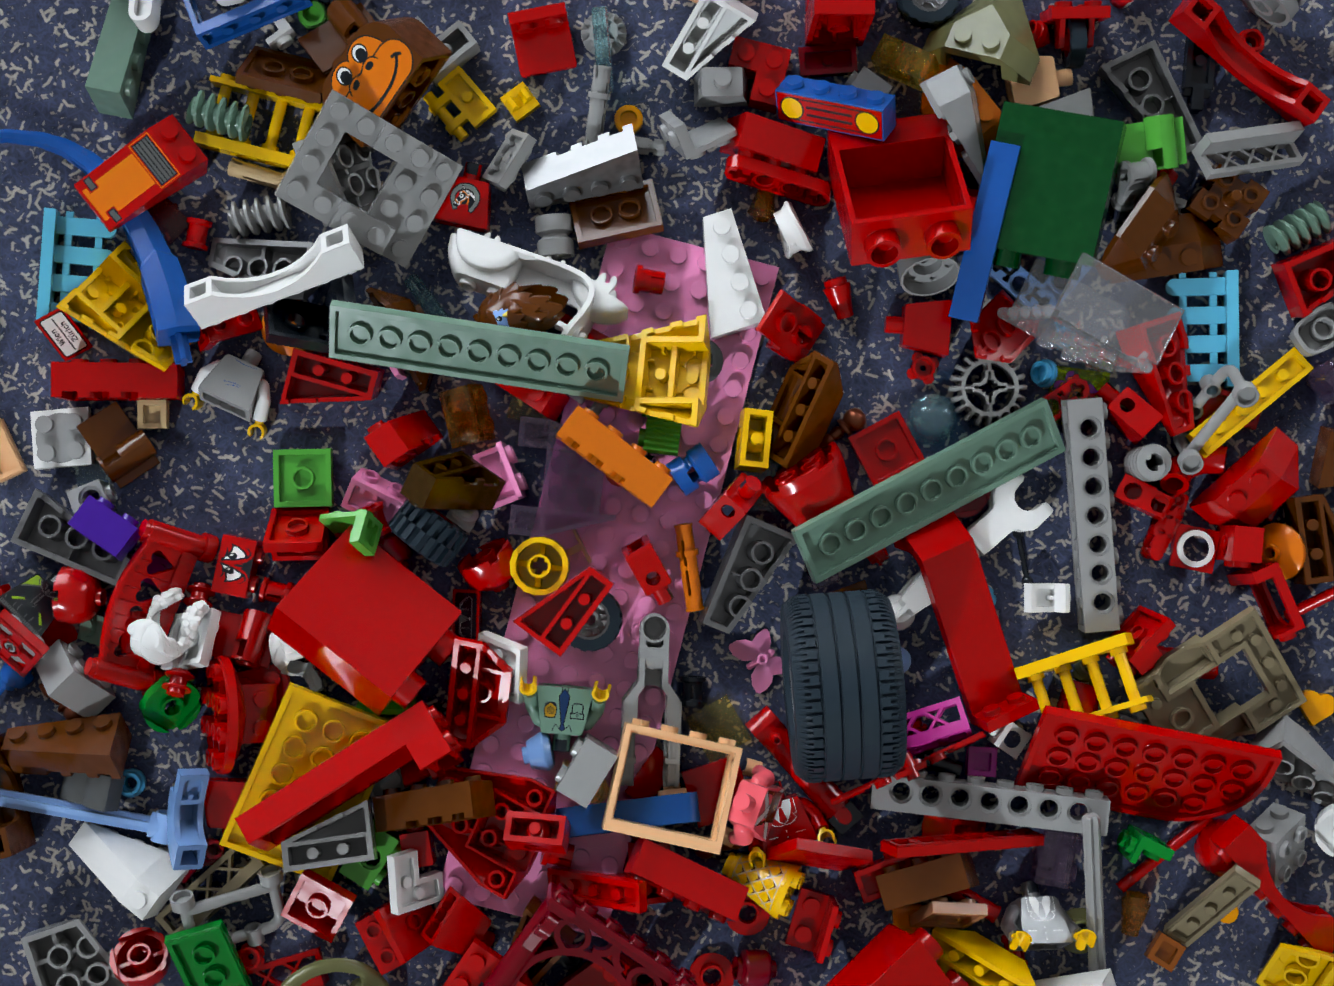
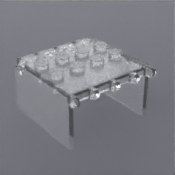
[997,253,1185,373]

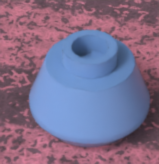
[521,732,555,771]

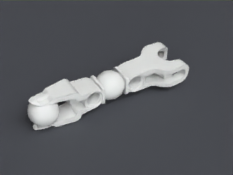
[888,474,1053,631]

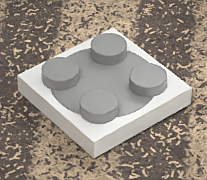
[30,407,95,470]

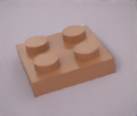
[909,897,988,929]

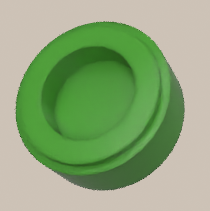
[298,0,328,30]

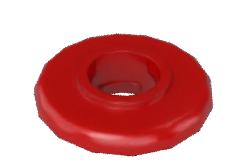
[726,895,770,936]
[690,952,734,986]

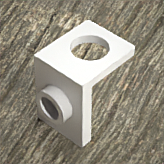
[987,722,1032,759]

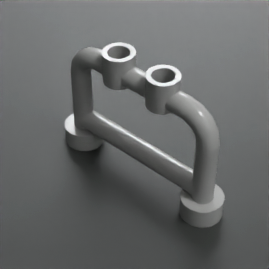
[1173,365,1260,475]
[169,864,285,948]

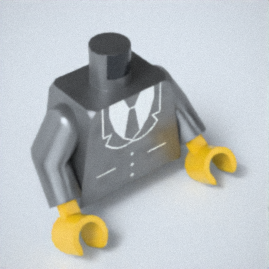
[1000,881,1097,952]

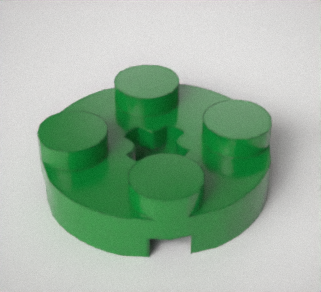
[139,675,201,733]

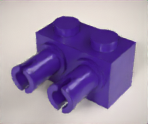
[67,495,141,562]

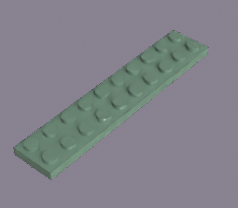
[329,300,630,403]
[791,397,1066,584]

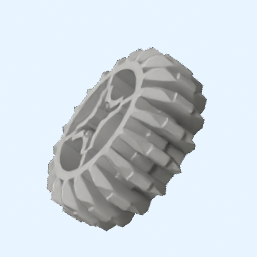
[948,352,1027,427]

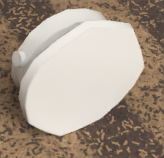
[773,201,813,259]

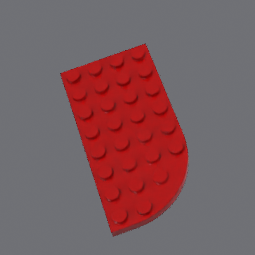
[1014,705,1283,821]

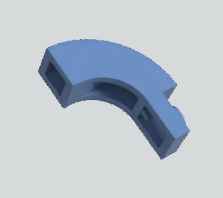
[167,768,210,870]

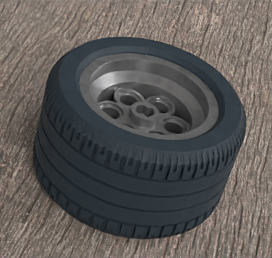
[780,589,907,783]

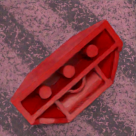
[1189,426,1299,527]
[445,636,513,749]

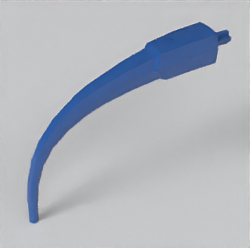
[0,129,201,366]

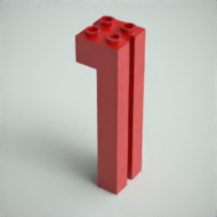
[235,700,464,852]

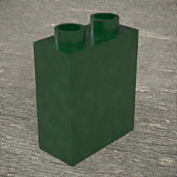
[993,101,1127,281]

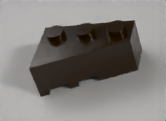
[400,451,506,510]

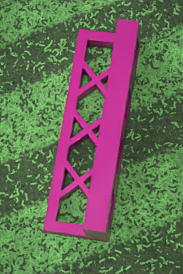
[906,696,973,756]

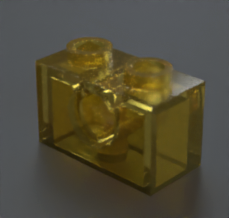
[871,33,940,92]

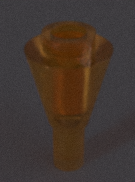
[747,176,775,222]

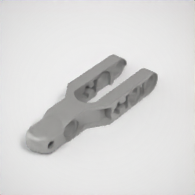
[620,613,682,787]

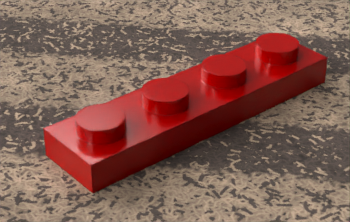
[547,866,647,914]

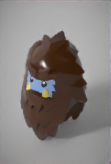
[473,282,569,332]

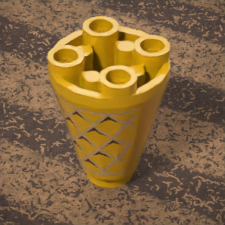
[722,852,806,920]

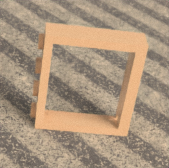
[601,718,743,855]

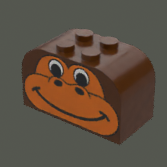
[322,17,452,148]

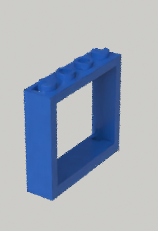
[183,0,313,50]

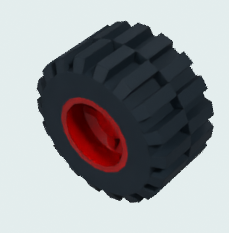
[389,498,469,567]

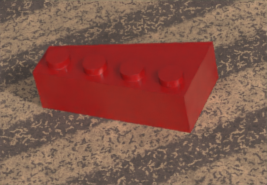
[51,358,185,401]

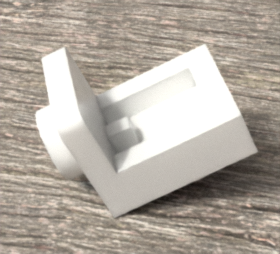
[265,15,297,50]
[1024,583,1071,613]

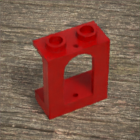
[1226,562,1306,642]

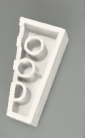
[703,208,765,341]

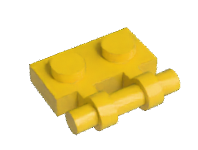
[423,65,497,142]

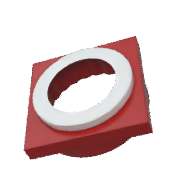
[1168,524,1220,574]

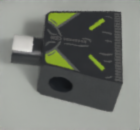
[0,572,58,637]

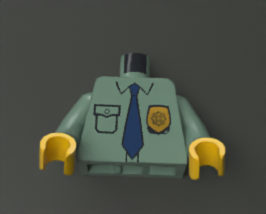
[519,675,611,752]

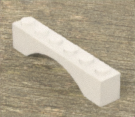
[184,224,365,329]

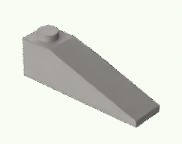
[1250,715,1334,807]

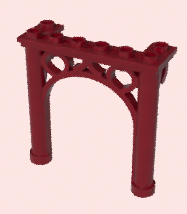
[483,881,697,986]

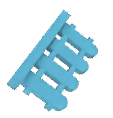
[36,208,117,329]
[1165,270,1240,388]

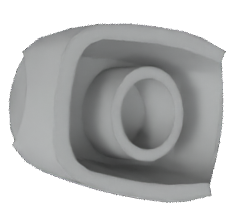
[1289,302,1334,357]

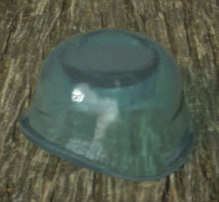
[907,394,957,444]

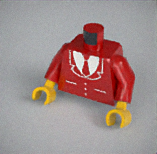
[748,780,837,869]

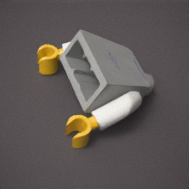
[182,349,271,440]

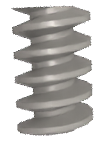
[227,195,292,239]
[1123,444,1172,482]

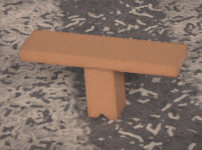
[566,528,592,564]

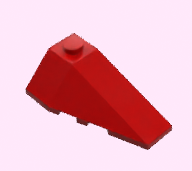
[1115,311,1195,437]

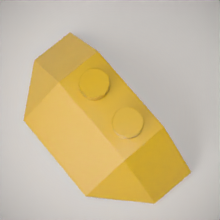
[931,927,1036,986]

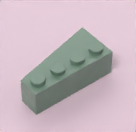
[85,0,151,119]

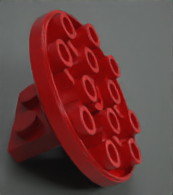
[201,655,277,774]

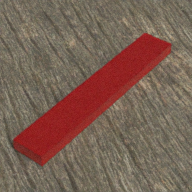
[880,828,1045,858]

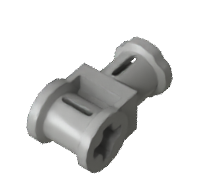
[1110,157,1157,213]

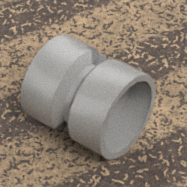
[535,213,575,260]

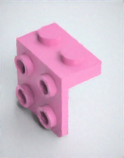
[472,441,529,509]

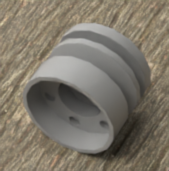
[896,254,960,296]

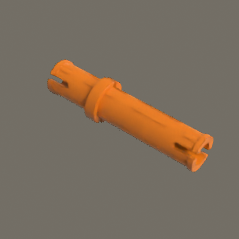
[674,523,705,612]

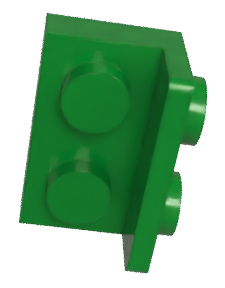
[1116,823,1175,864]

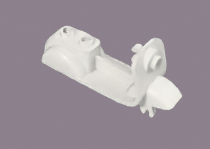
[448,228,628,338]

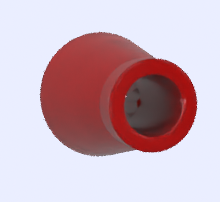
[823,275,854,320]

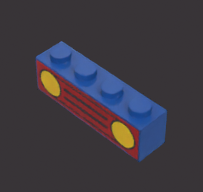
[775,75,896,141]

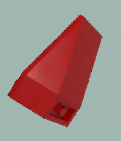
[427,767,557,899]

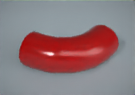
[1160,446,1228,495]

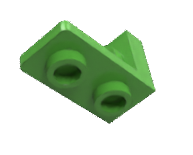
[319,509,383,556]

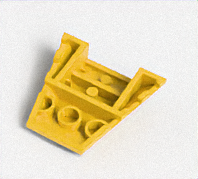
[56,240,191,372]
[584,314,711,428]
[1256,942,1334,986]

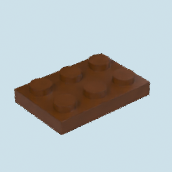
[235,46,330,104]
[569,179,664,250]

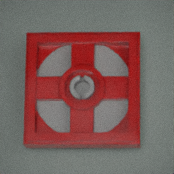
[0,608,50,677]

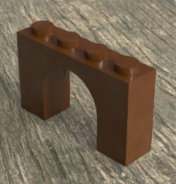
[0,732,37,859]

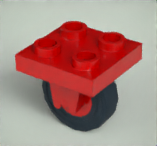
[1040,0,1111,69]

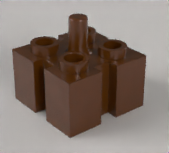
[1180,162,1270,245]

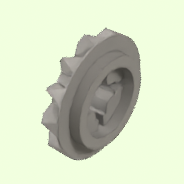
[581,10,627,57]

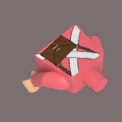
[722,758,784,848]

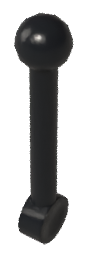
[1012,531,1033,585]

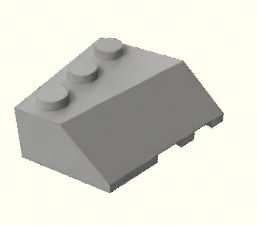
[21,918,126,986]

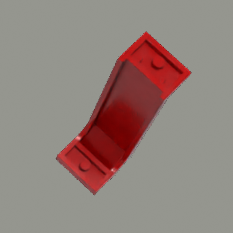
[894,511,1040,733]

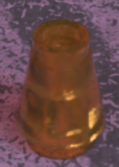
[1121,890,1151,937]

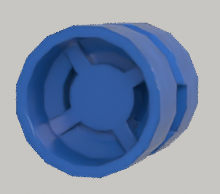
[666,442,720,496]

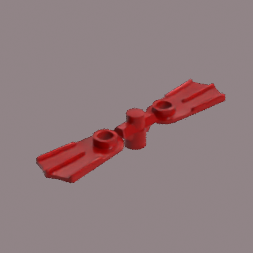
[830,731,986,805]

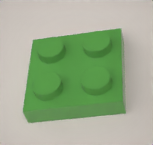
[273,448,334,508]

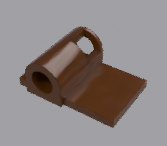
[298,0,375,75]
[76,401,160,489]

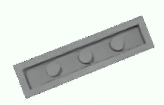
[1192,120,1305,180]

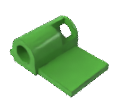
[1116,114,1187,173]

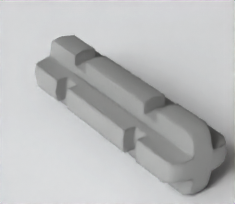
[613,134,666,157]

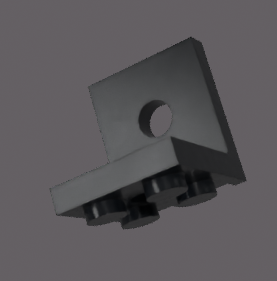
[263,274,356,353]

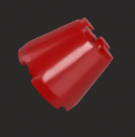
[761,441,855,527]

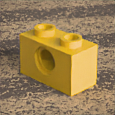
[734,408,774,473]

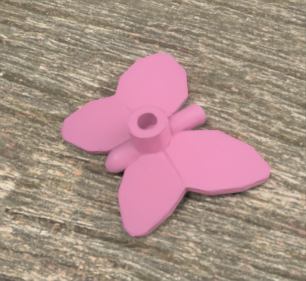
[729,629,782,694]

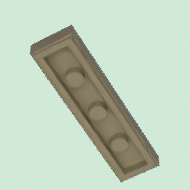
[1163,864,1261,947]

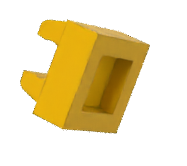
[500,81,541,123]

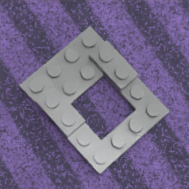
[274,89,463,268]

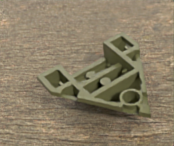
[920,0,1040,85]

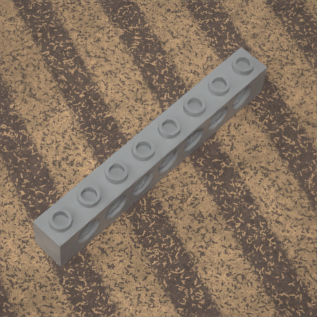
[1060,397,1123,633]
[870,770,1111,836]

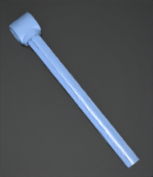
[0,788,168,845]

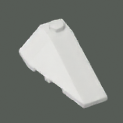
[68,822,189,921]

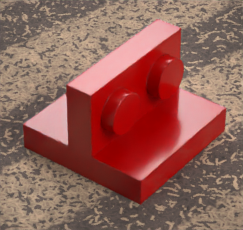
[262,506,331,561]

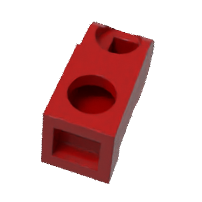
[1114,473,1175,521]

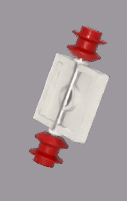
[161,582,222,698]

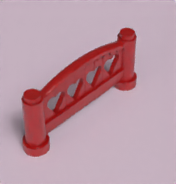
[84,519,219,696]

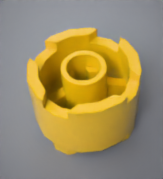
[510,537,570,595]

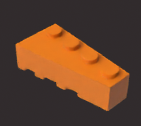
[556,405,673,508]

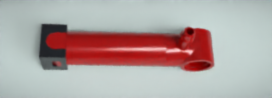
[745,705,864,835]

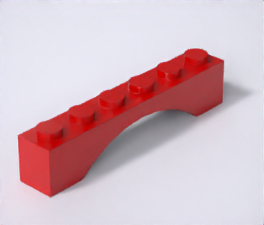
[1168,0,1331,127]
[1209,814,1334,953]

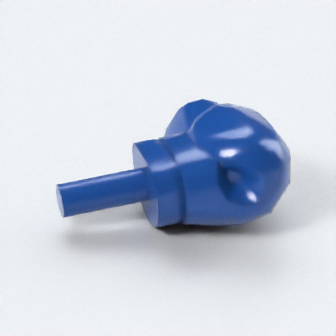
[0,662,34,696]

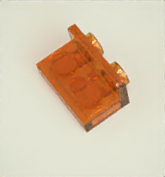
[439,383,495,449]

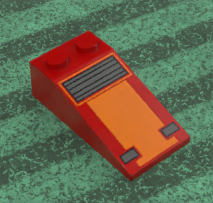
[74,114,208,232]

